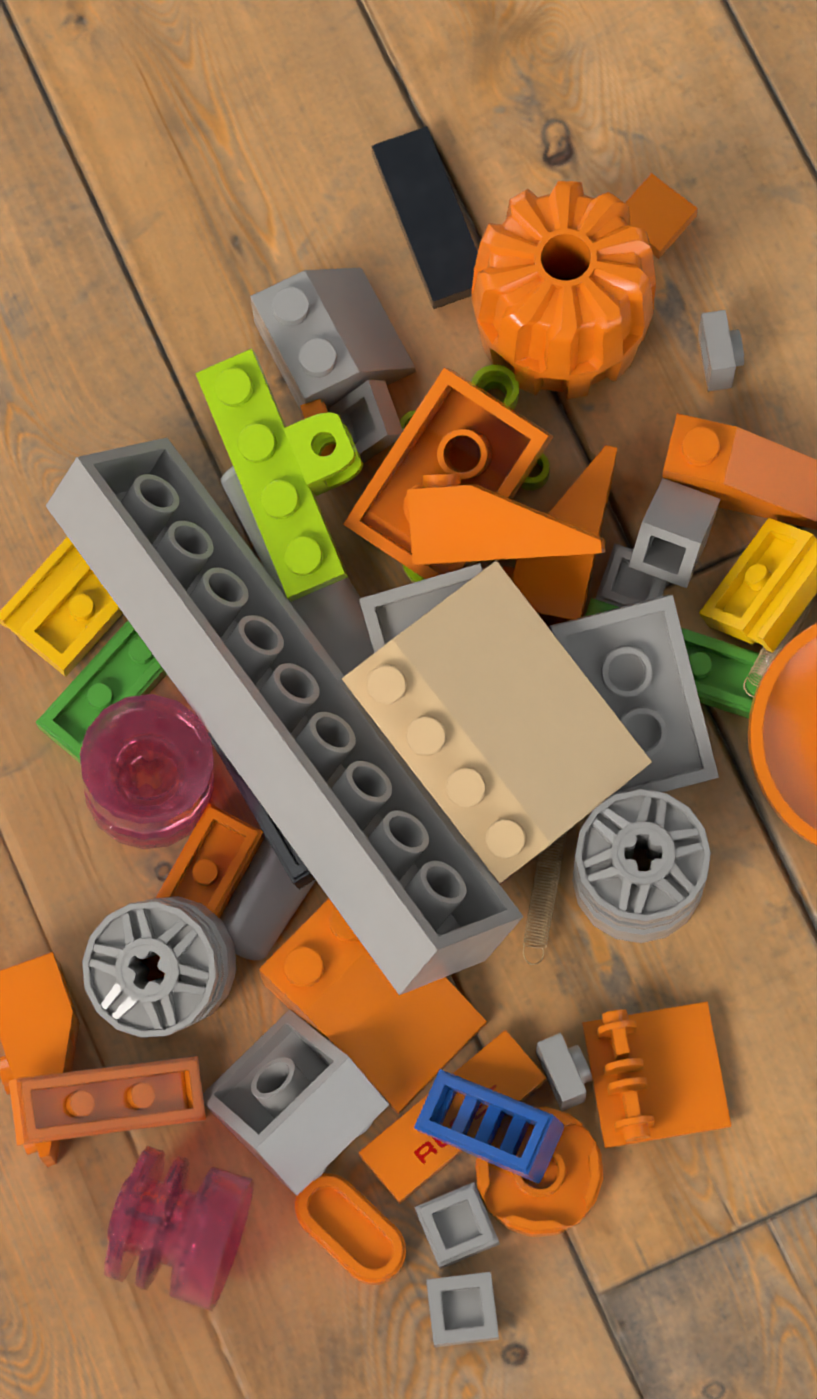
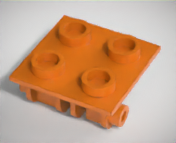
[582,1001,732,1149]

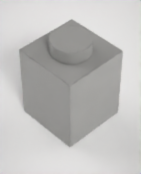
[628,478,721,588]

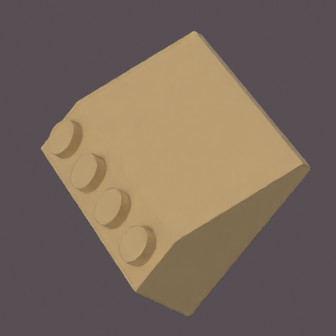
[342,560,652,883]

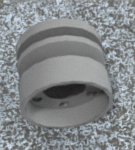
[572,789,711,943]
[82,896,237,1038]

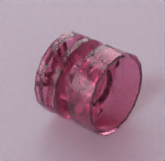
[80,694,214,849]
[104,1146,254,1312]

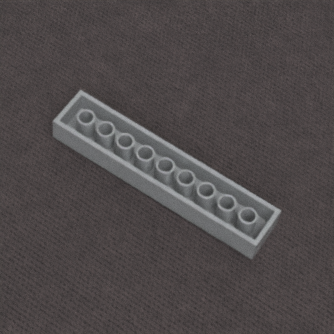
[46,438,524,995]

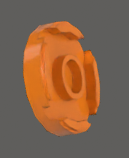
[475,1107,604,1237]

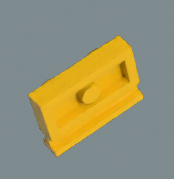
[699,518,817,653]
[0,537,123,677]

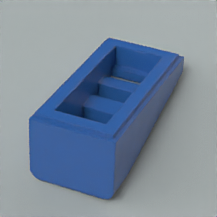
[414,1069,564,1183]

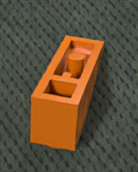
[662,413,817,530]
[503,445,617,628]
[407,473,606,565]

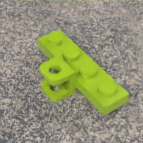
[195,348,363,602]

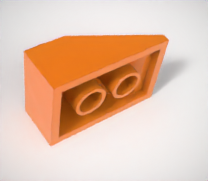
[343,367,554,579]
[259,899,487,1114]

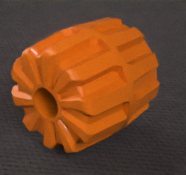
[471,181,656,399]

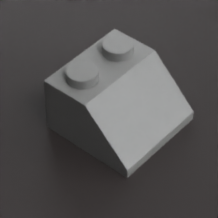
[250,268,416,412]
[203,1009,389,1196]

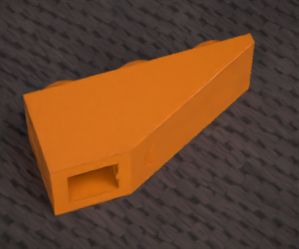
[0,952,80,1167]

